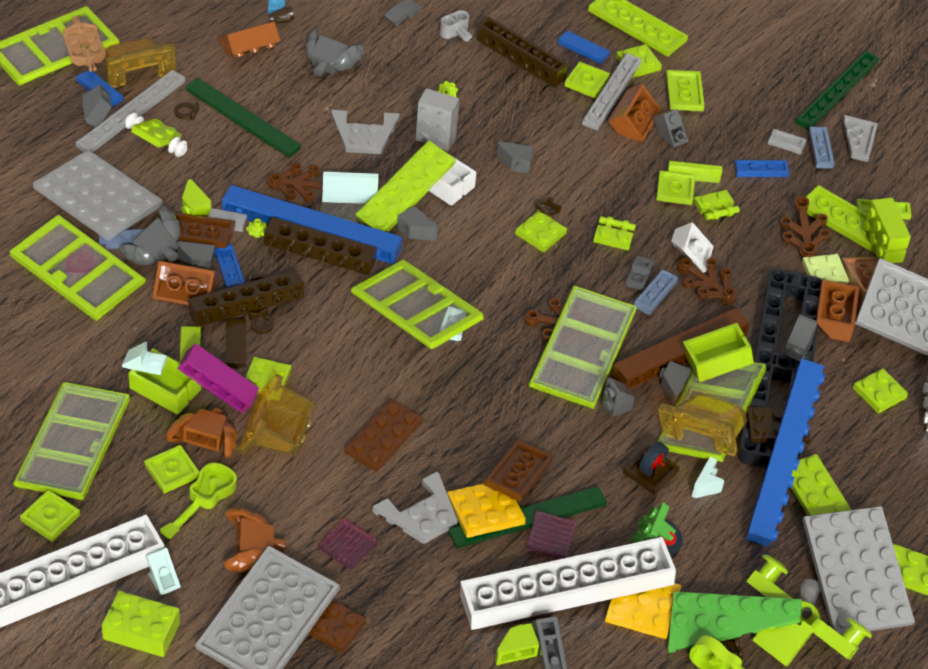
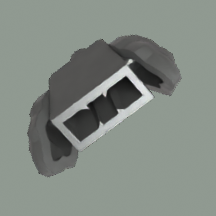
[305,28,365,76]
[119,206,181,265]

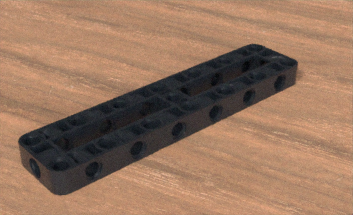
[737,269,822,469]

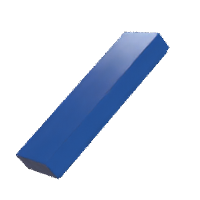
[558,31,610,64]
[76,70,123,107]
[734,160,790,177]
[215,244,245,289]

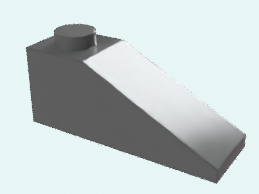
[531,616,567,669]

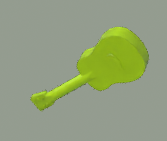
[160,463,237,539]
[689,635,745,669]

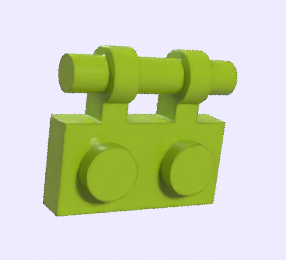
[693,190,740,221]
[593,216,636,250]

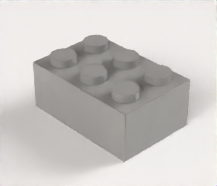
[416,88,459,151]

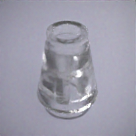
[800,579,821,612]

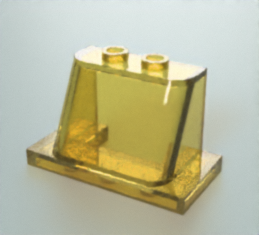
[105,38,176,88]
[237,373,315,456]
[658,394,747,456]

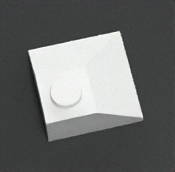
[671,222,714,273]

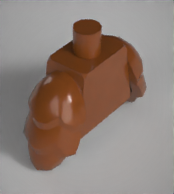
[165,408,237,458]
[223,508,285,573]

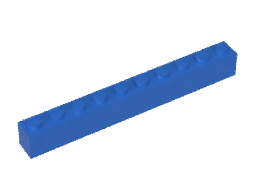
[222,185,403,265]
[745,358,825,547]

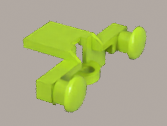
[747,554,872,667]

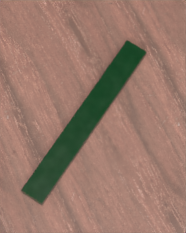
[795,50,880,130]
[186,78,301,158]
[449,486,607,549]

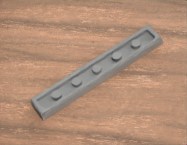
[582,53,642,131]

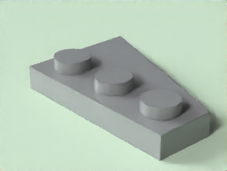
[843,115,878,162]

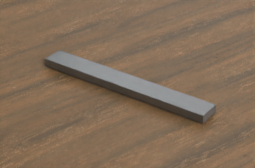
[76,70,185,152]

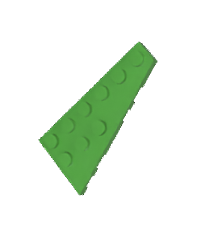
[668,592,802,654]

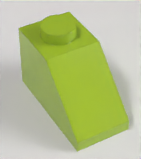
[181,179,211,216]
[495,623,539,665]

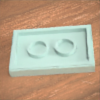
[322,172,378,204]

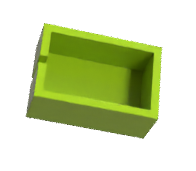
[864,198,911,263]
[683,323,754,383]
[129,349,201,415]
[102,591,180,657]

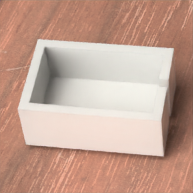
[429,155,476,206]

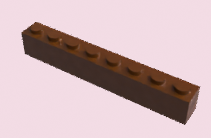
[611,308,750,390]

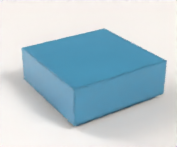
[268,0,285,14]

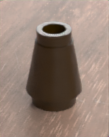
[268,6,294,23]

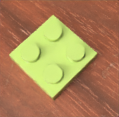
[802,254,849,285]

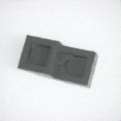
[384,0,421,27]
[625,256,654,291]

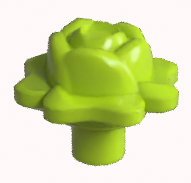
[438,81,458,97]
[246,219,267,238]

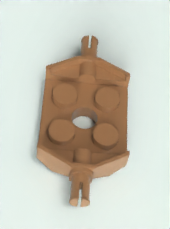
[63,15,106,72]

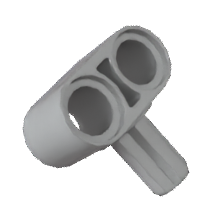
[440,10,472,42]

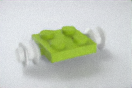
[125,113,187,157]

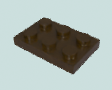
[747,407,811,445]

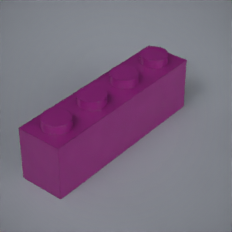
[177,343,260,413]

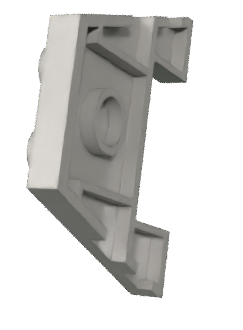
[331,110,400,154]
[372,472,458,544]

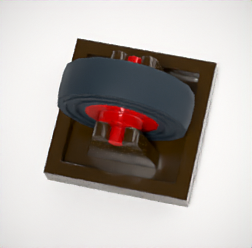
[623,442,680,495]

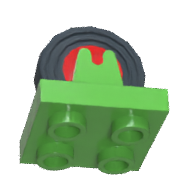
[631,503,683,556]

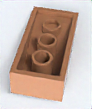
[841,257,878,310]

